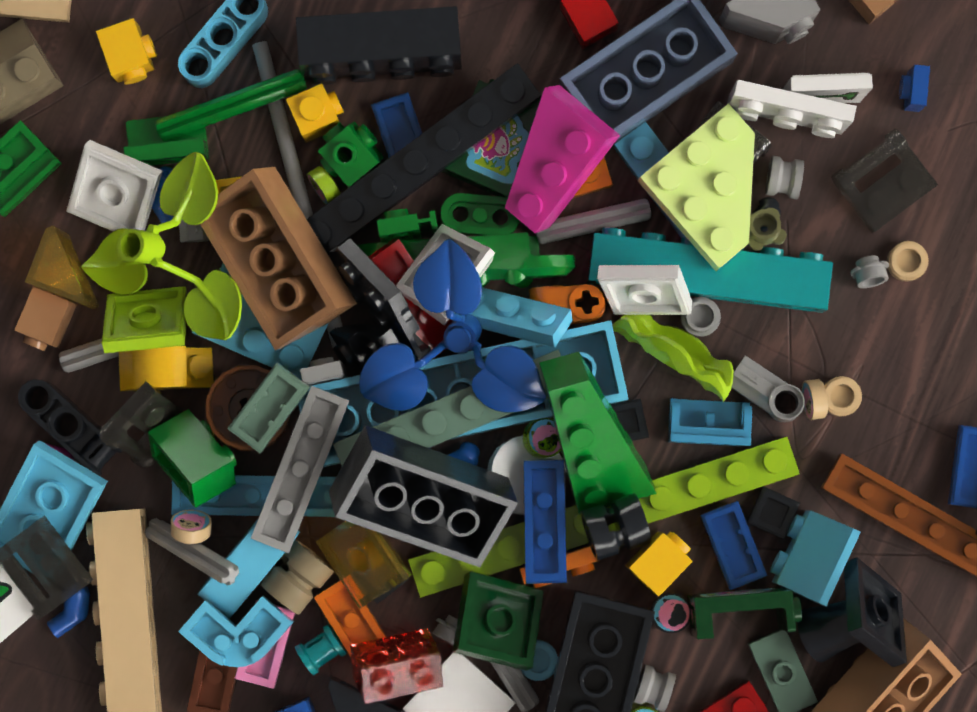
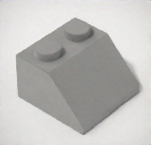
[719,0,820,44]

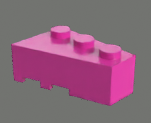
[505,85,620,233]

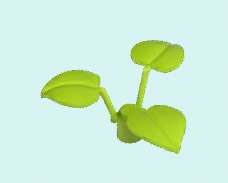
[81,152,242,340]

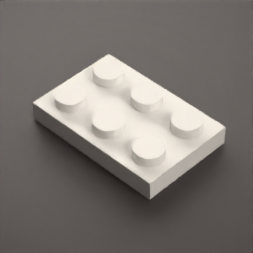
[727,80,857,138]

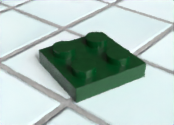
[452,571,544,671]

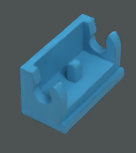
[668,398,752,447]

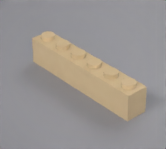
[86,508,162,712]

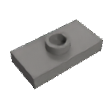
[300,357,348,386]

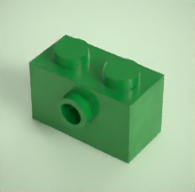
[148,409,237,508]

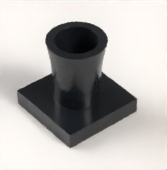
[798,557,907,667]

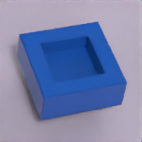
[899,64,930,112]

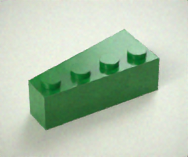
[539,352,657,515]

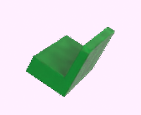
[123,116,210,166]

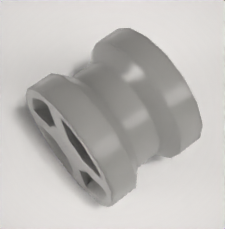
[765,156,804,200]
[633,664,676,712]

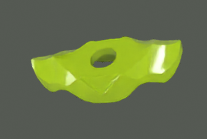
[612,315,734,402]

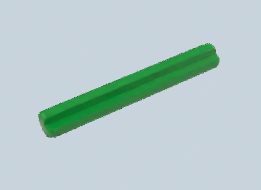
[155,69,307,141]

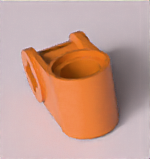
[529,284,606,324]

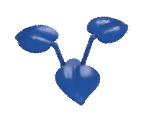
[359,239,547,412]

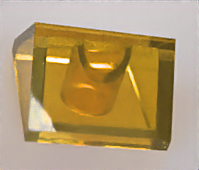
[25,225,100,309]
[316,521,412,609]

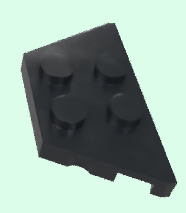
[329,238,431,361]

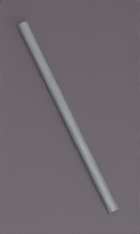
[252,41,343,348]

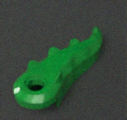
[357,232,575,288]

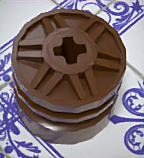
[206,365,291,451]

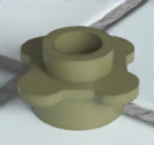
[748,208,787,251]

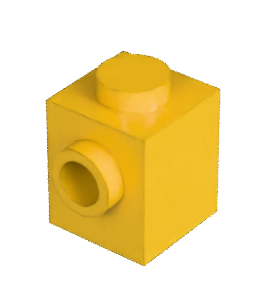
[96,18,157,85]
[286,83,344,143]

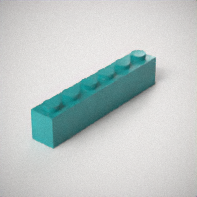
[587,228,833,313]

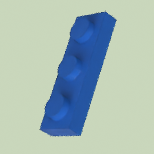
[524,460,567,584]

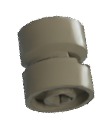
[259,539,335,615]

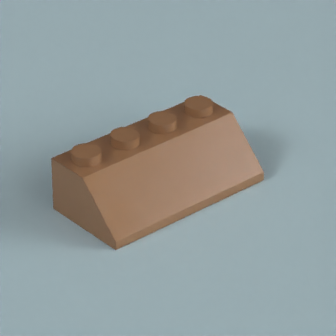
[200,167,357,350]
[811,618,962,712]

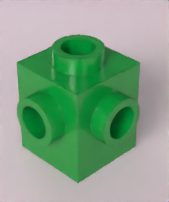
[318,121,385,188]

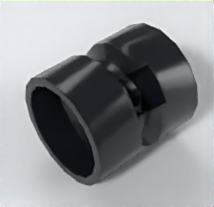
[580,493,652,561]

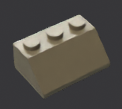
[0,19,64,124]

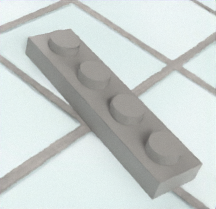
[251,386,349,553]

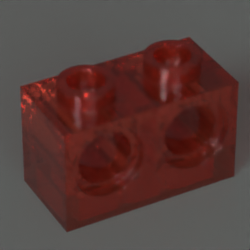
[350,628,443,704]

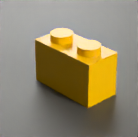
[625,531,693,597]

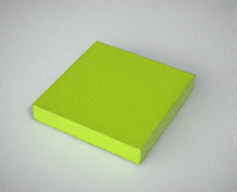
[102,286,187,353]

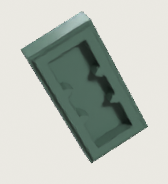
[227,363,310,453]
[747,629,818,712]

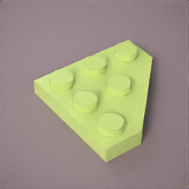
[637,103,755,271]

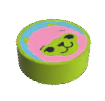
[307,166,341,205]

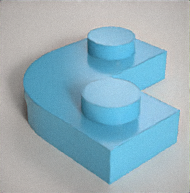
[178,595,294,667]

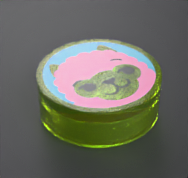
[523,418,561,458]

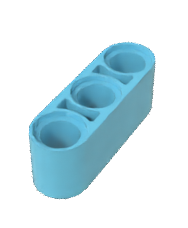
[178,0,268,88]
[197,519,300,619]

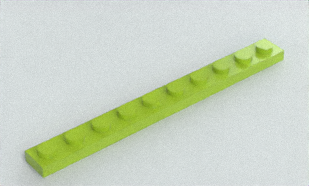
[408,437,800,598]

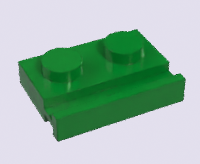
[0,120,62,217]
[377,209,438,242]

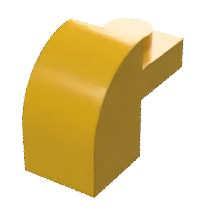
[119,346,214,391]

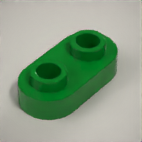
[441,193,520,236]

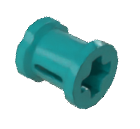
[295,624,348,676]

